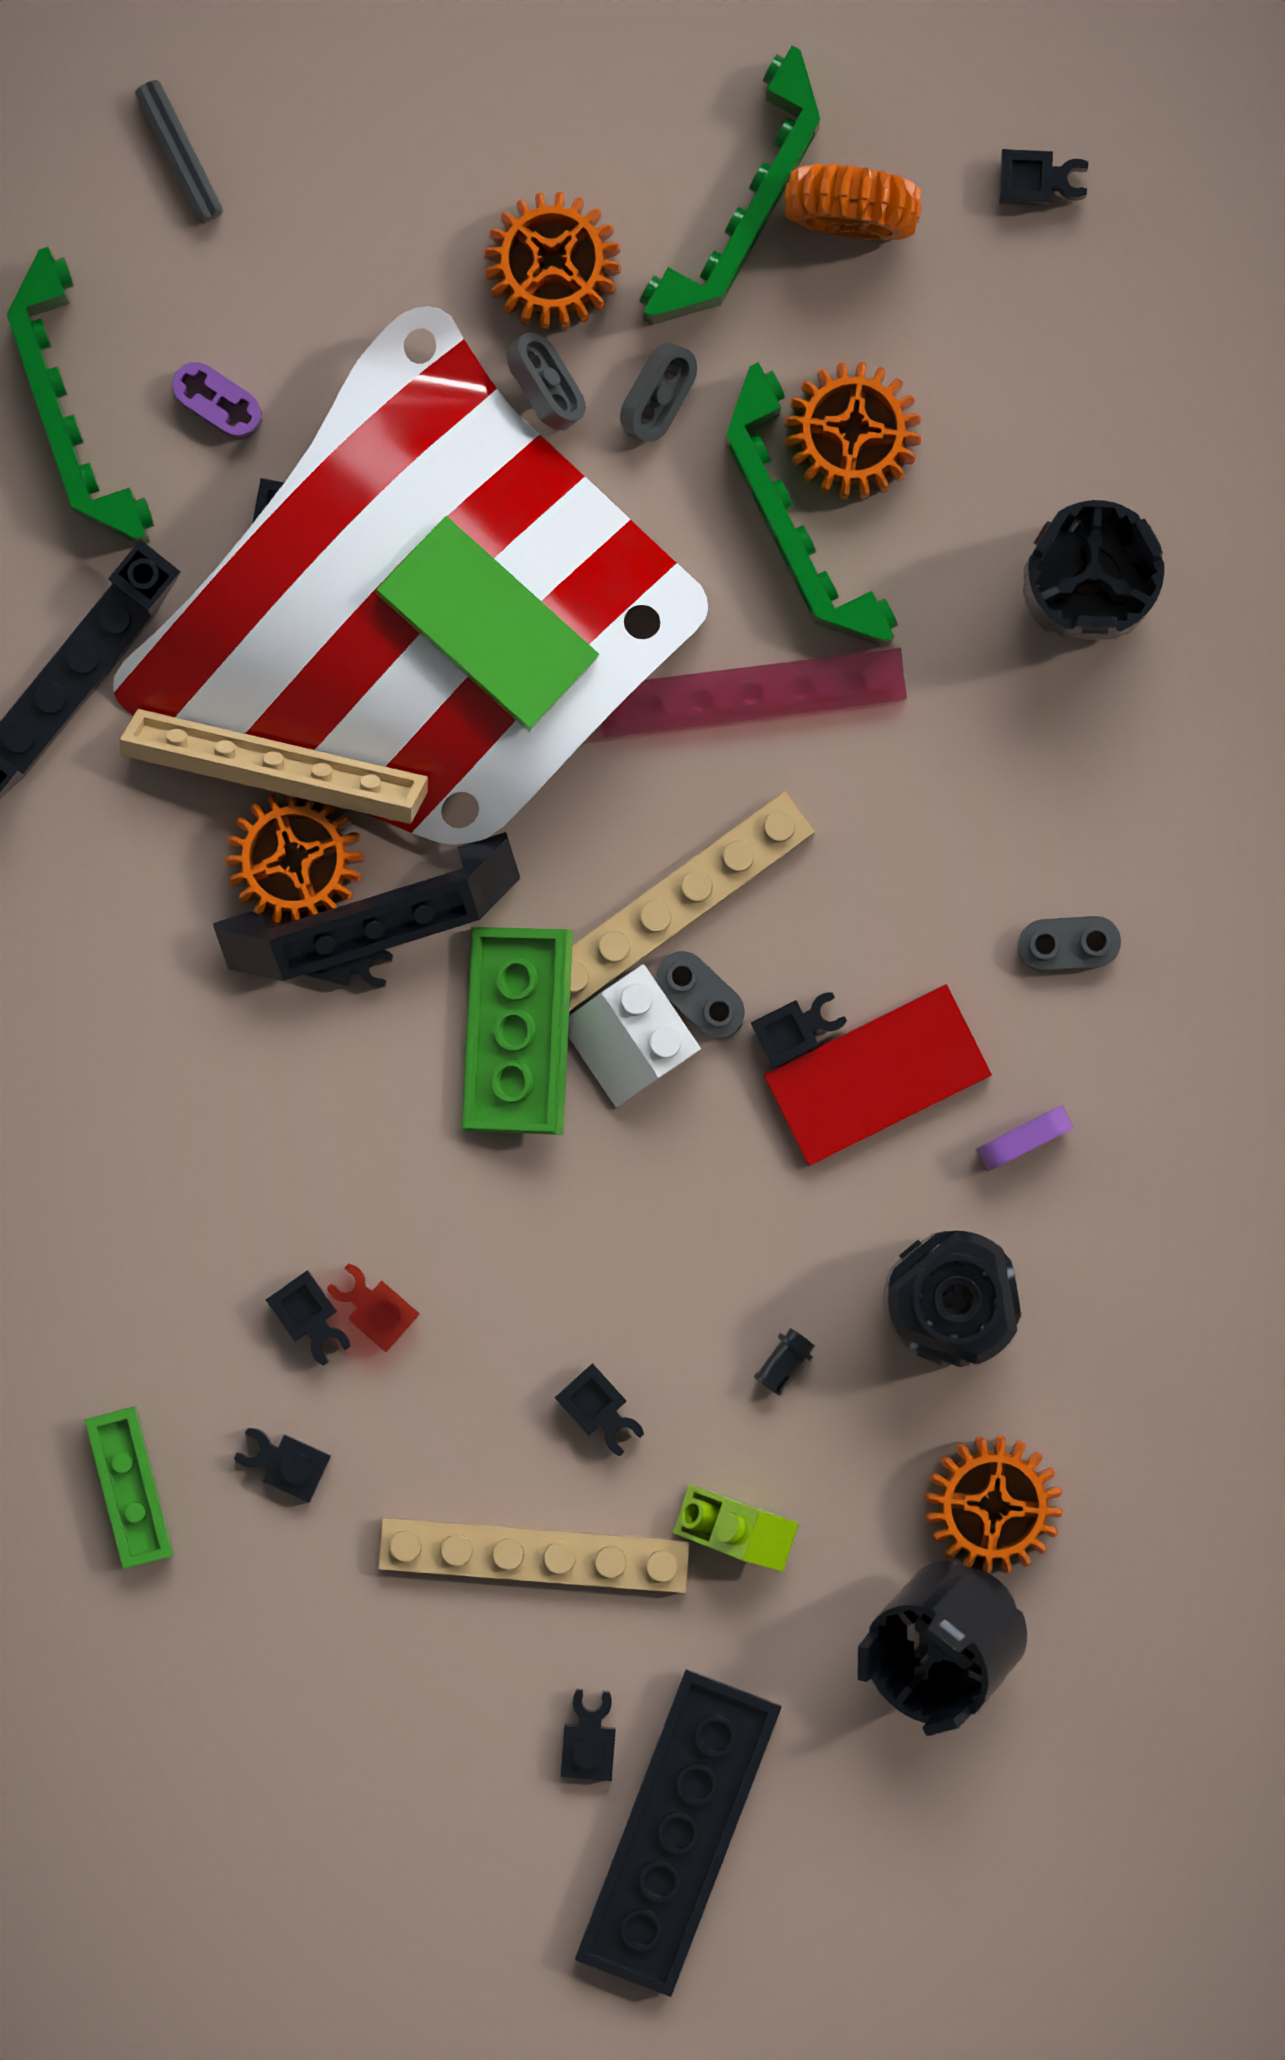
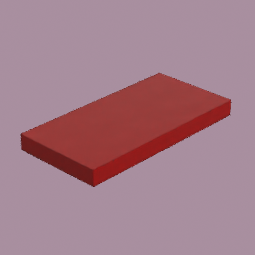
[763,984,992,1166]

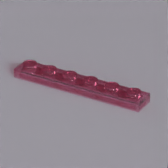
[602,648,907,738]

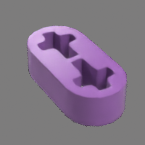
[173,362,262,439]
[976,1105,1074,1172]

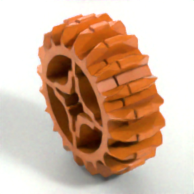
[784,163,922,242]
[484,192,621,331]
[784,362,922,500]
[225,793,364,926]
[924,1435,1063,1574]

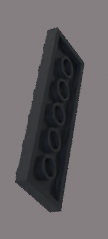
[575,1668,782,1997]

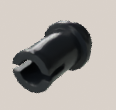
[753,1328,815,1396]

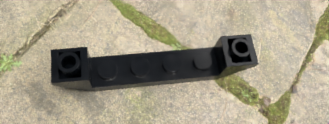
[0,539,181,799]
[213,832,520,981]

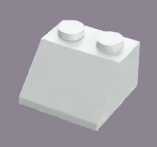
[568,964,701,1108]

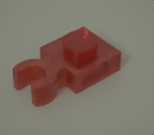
[327,1263,421,1352]

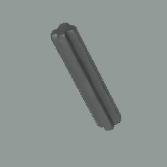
[135,80,223,223]

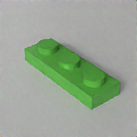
[84,1406,174,1569]

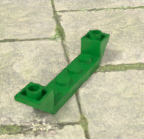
[639,45,821,325]
[7,246,155,544]
[725,362,898,647]

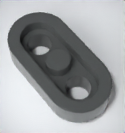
[506,332,586,430]
[620,343,697,442]
[1018,916,1121,971]
[656,951,745,1038]

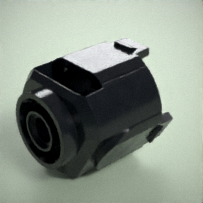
[1022,500,1165,640]
[883,1230,1021,1367]
[858,1560,1027,1736]

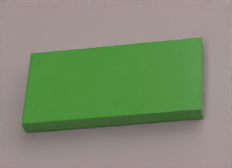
[375,515,600,732]
[461,927,573,1135]

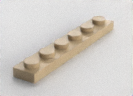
[119,709,428,824]
[569,791,815,1012]
[379,1517,690,1593]

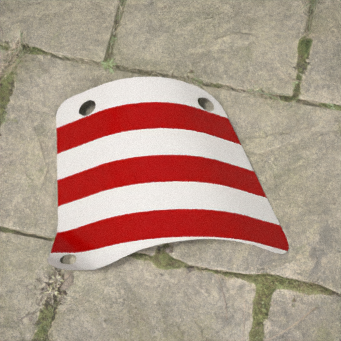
[113,306,708,845]

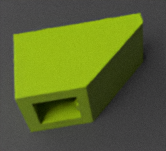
[673,1484,799,1572]

